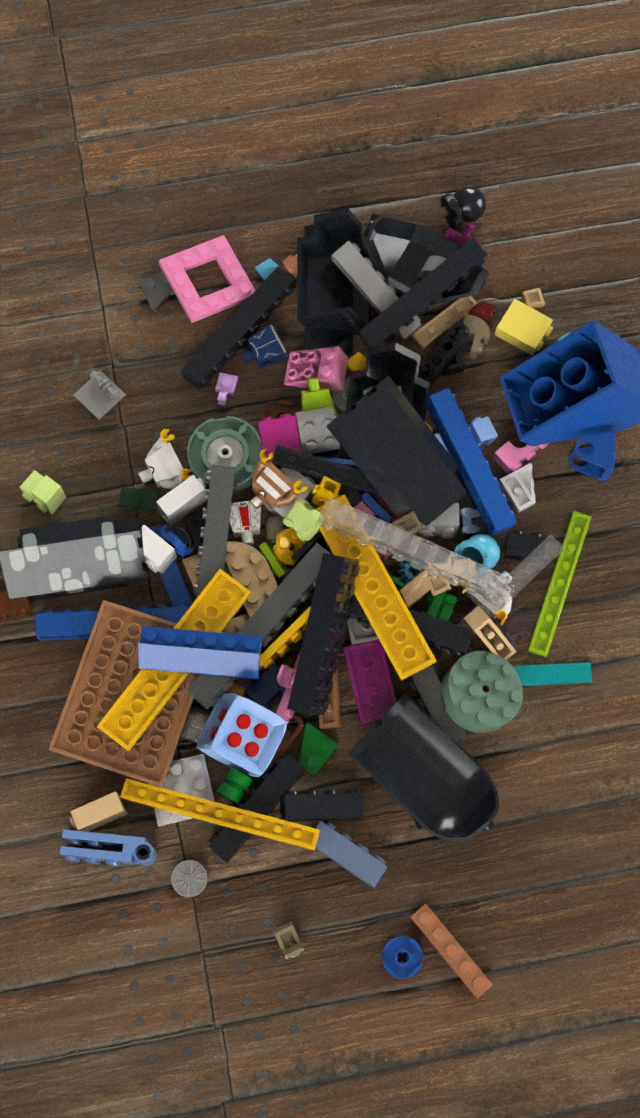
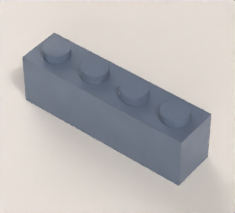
[315,821,387,889]

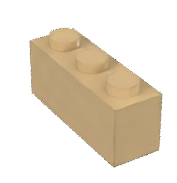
[464,606,516,660]

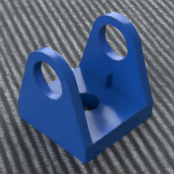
[568,432,616,481]

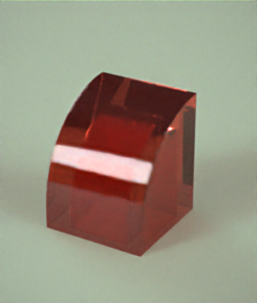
[468,303,497,325]

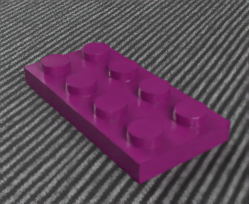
[343,640,396,724]

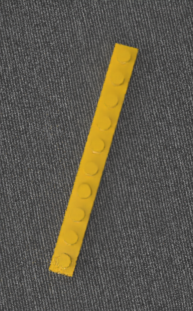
[120,778,320,851]

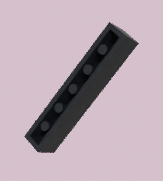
[208,754,306,864]

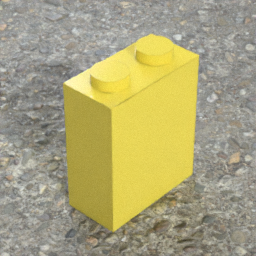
[495,299,553,356]

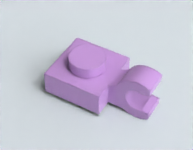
[215,372,238,406]

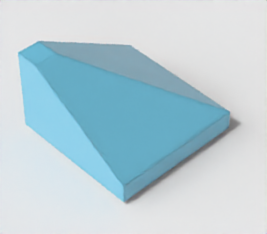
[255,258,278,281]

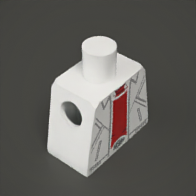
[229,501,261,545]

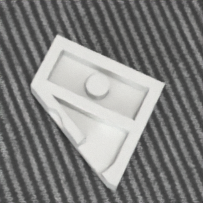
[499,463,536,513]

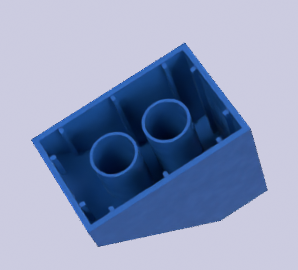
[499,320,640,446]

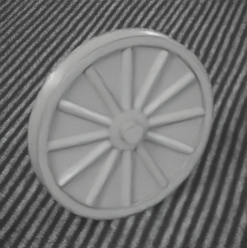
[171,860,208,897]

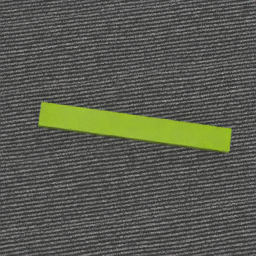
[527,511,592,658]

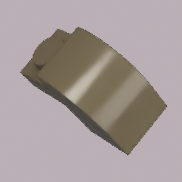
[460,314,490,359]

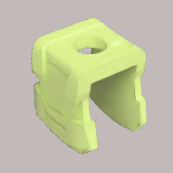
[282,499,323,542]

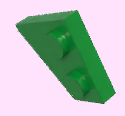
[299,722,338,777]

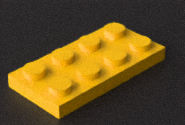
[260,607,311,672]

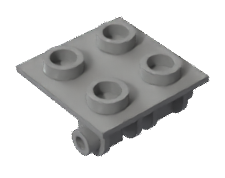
[73,371,126,420]

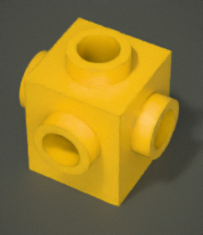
[311,476,341,507]

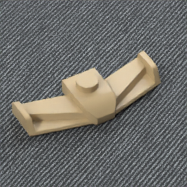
[399,558,478,608]

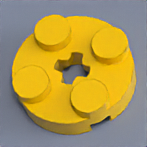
[273,528,307,567]

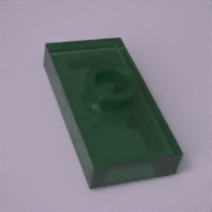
[118,487,159,511]

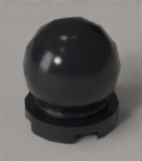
[440,187,487,229]

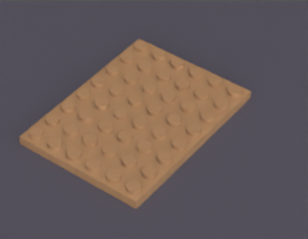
[49,600,200,788]

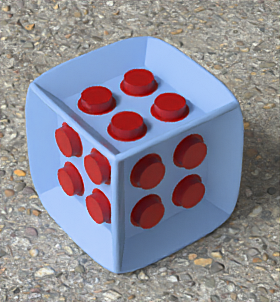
[196,693,287,777]

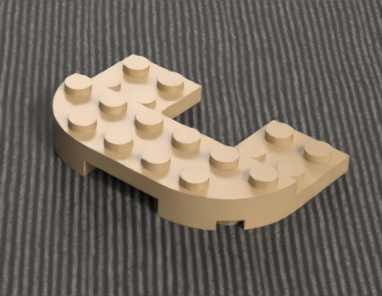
[182,541,285,650]

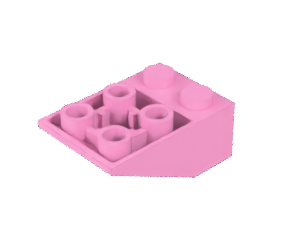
[284,346,348,391]

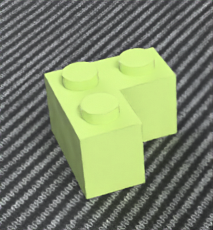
[20,470,66,515]

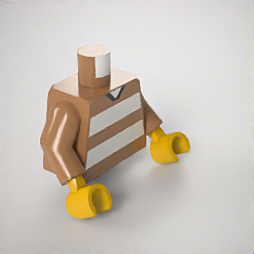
[250,449,308,509]

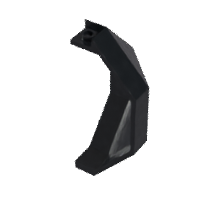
[360,214,489,306]

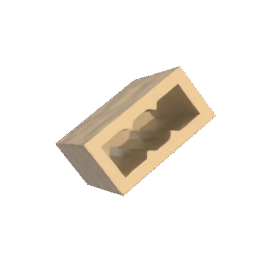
[69,791,128,832]

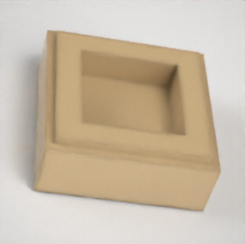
[522,288,545,309]

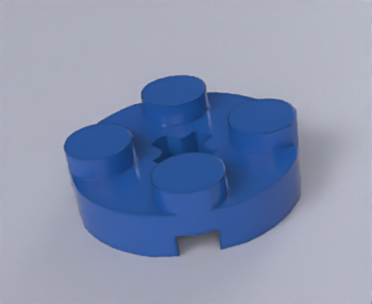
[159,524,194,557]
[381,936,423,979]

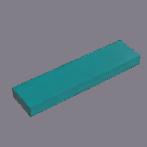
[513,662,592,686]

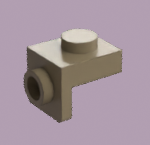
[273,922,304,959]

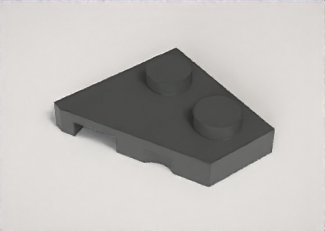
[139,271,174,313]

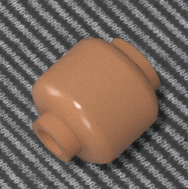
[281,252,297,280]

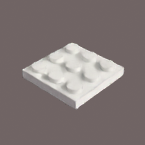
[150,754,215,827]

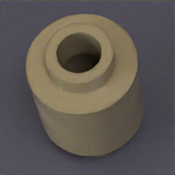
[266,516,285,546]

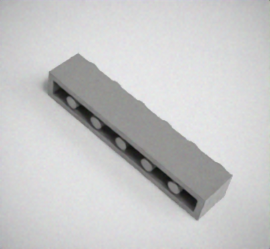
[331,241,421,342]

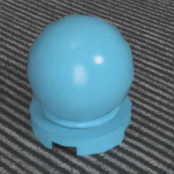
[453,534,500,578]

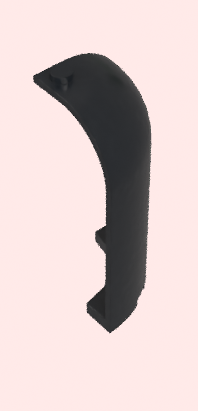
[348,693,499,842]

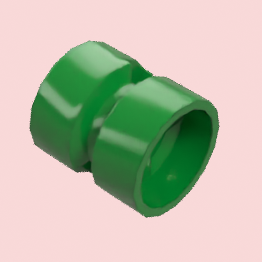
[216,767,253,805]

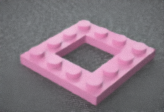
[159,235,255,323]

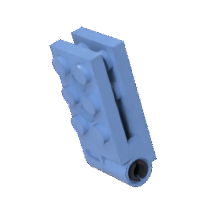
[60,829,157,867]

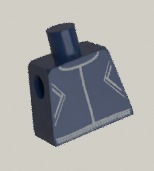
[241,324,288,368]

